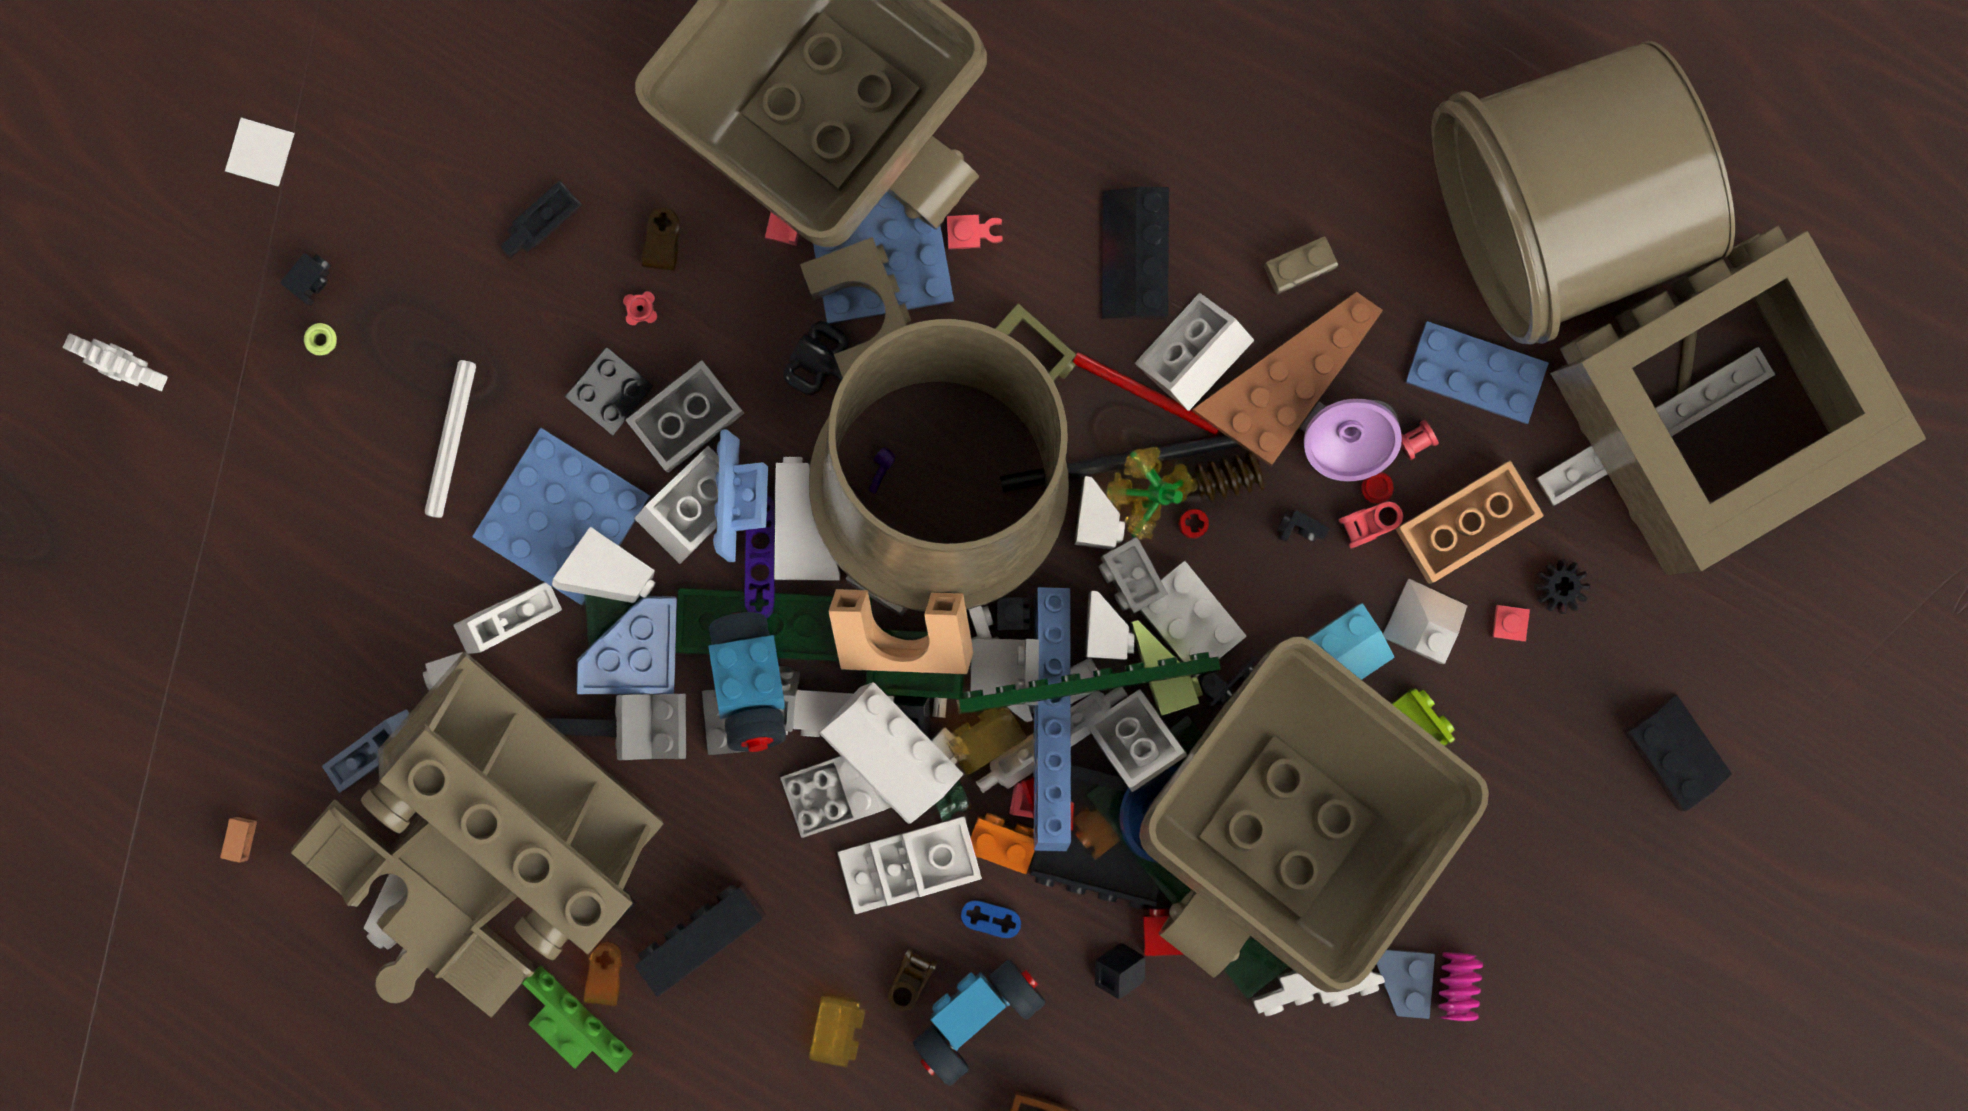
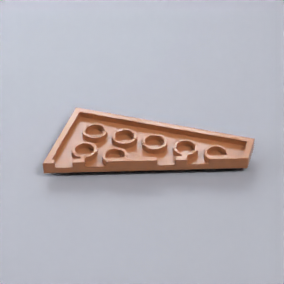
[1192,292,1383,467]

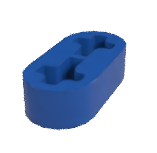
[961,900,1021,938]

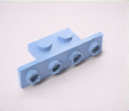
[713,429,768,562]

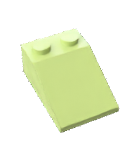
[1130,620,1202,715]

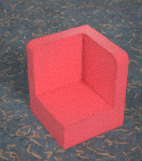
[765,212,799,246]

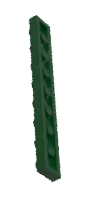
[957,652,1221,714]

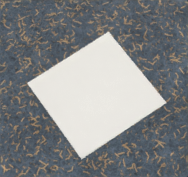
[225,118,295,187]

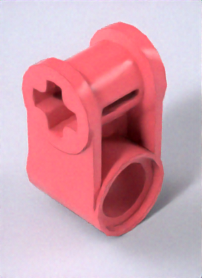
[1338,502,1403,549]

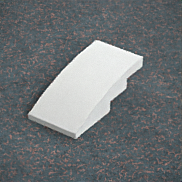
[837,817,982,914]

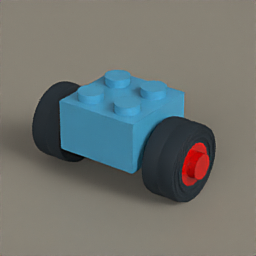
[708,612,786,752]
[913,960,1046,1086]

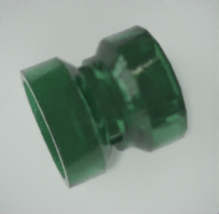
[935,780,973,822]

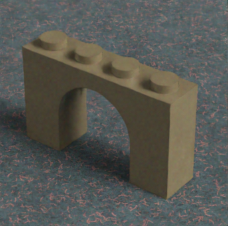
[800,237,911,377]

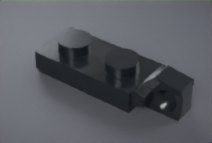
[500,181,582,258]

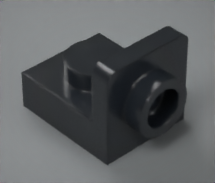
[1277,510,1330,542]

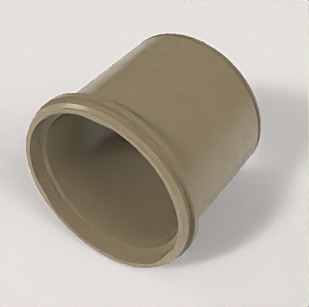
[1431,41,1735,345]
[809,319,1069,611]

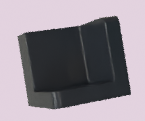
[1095,943,1146,999]

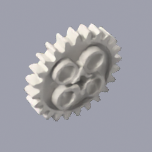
[63,333,168,391]

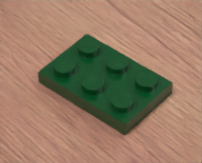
[866,629,964,699]

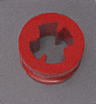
[1179,509,1209,539]

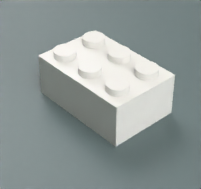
[1140,561,1246,677]

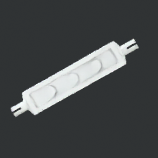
[976,687,1128,793]

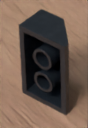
[1623,694,1732,812]

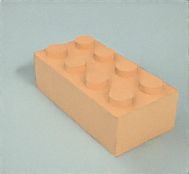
[1395,460,1544,584]

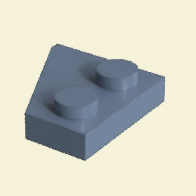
[1377,949,1435,1019]

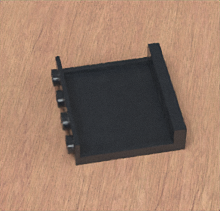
[1029,765,1164,911]

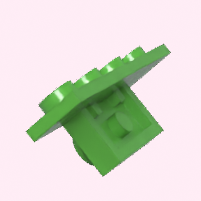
[522,965,633,1073]

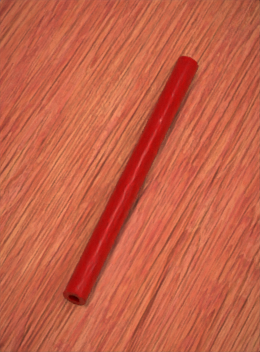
[1073,352,1218,435]

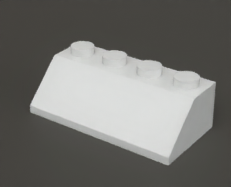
[818,682,963,824]

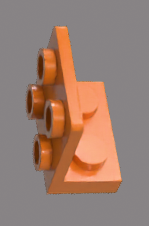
[971,812,1035,874]

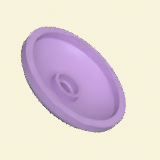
[1304,399,1402,481]

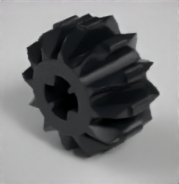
[1534,559,1590,614]

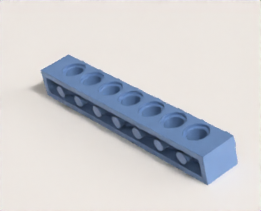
[1034,587,1071,851]

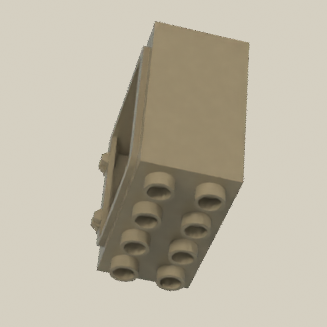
[1550,225,1926,575]

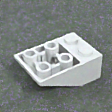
[780,756,891,838]

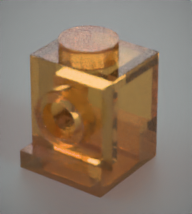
[1073,808,1121,860]

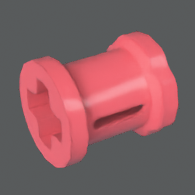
[1401,420,1439,460]

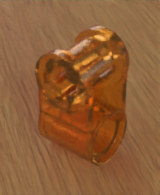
[584,942,622,1006]

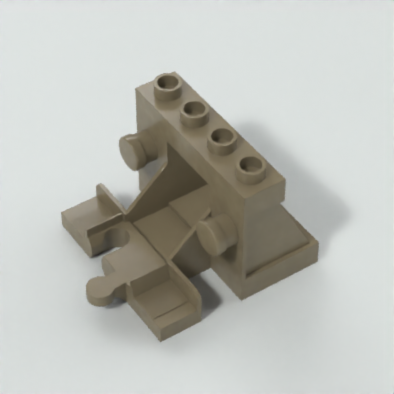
[291,651,664,1018]

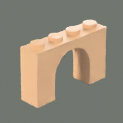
[829,589,973,674]

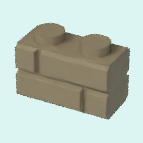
[1264,236,1338,295]

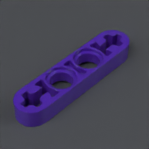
[745,496,775,618]

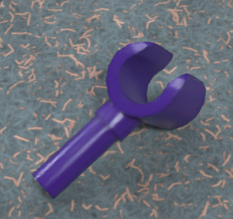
[869,447,895,494]

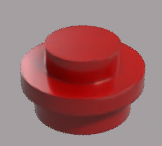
[1361,472,1394,504]

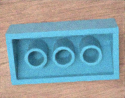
[1307,603,1395,680]

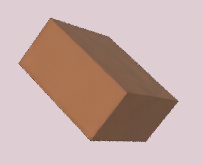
[220,817,257,863]

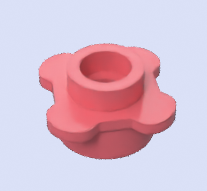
[623,291,657,326]

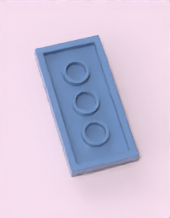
[1405,321,1549,424]

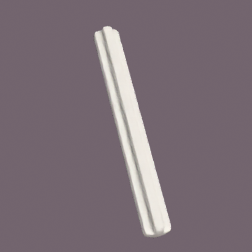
[425,360,476,518]

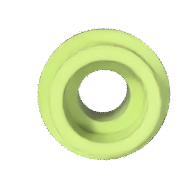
[304,323,337,356]

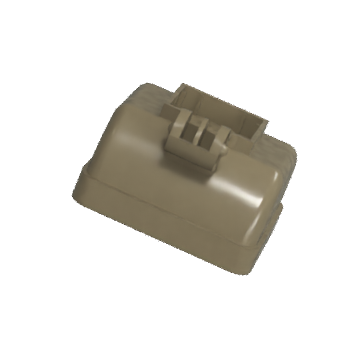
[635,0,987,248]
[1139,637,1489,993]

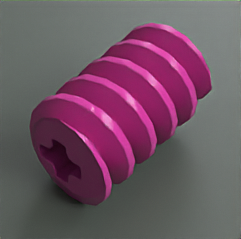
[1438,952,1483,1021]

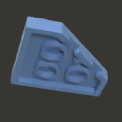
[576,596,677,694]

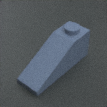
[322,710,409,793]

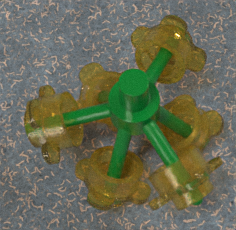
[1107,447,1199,540]

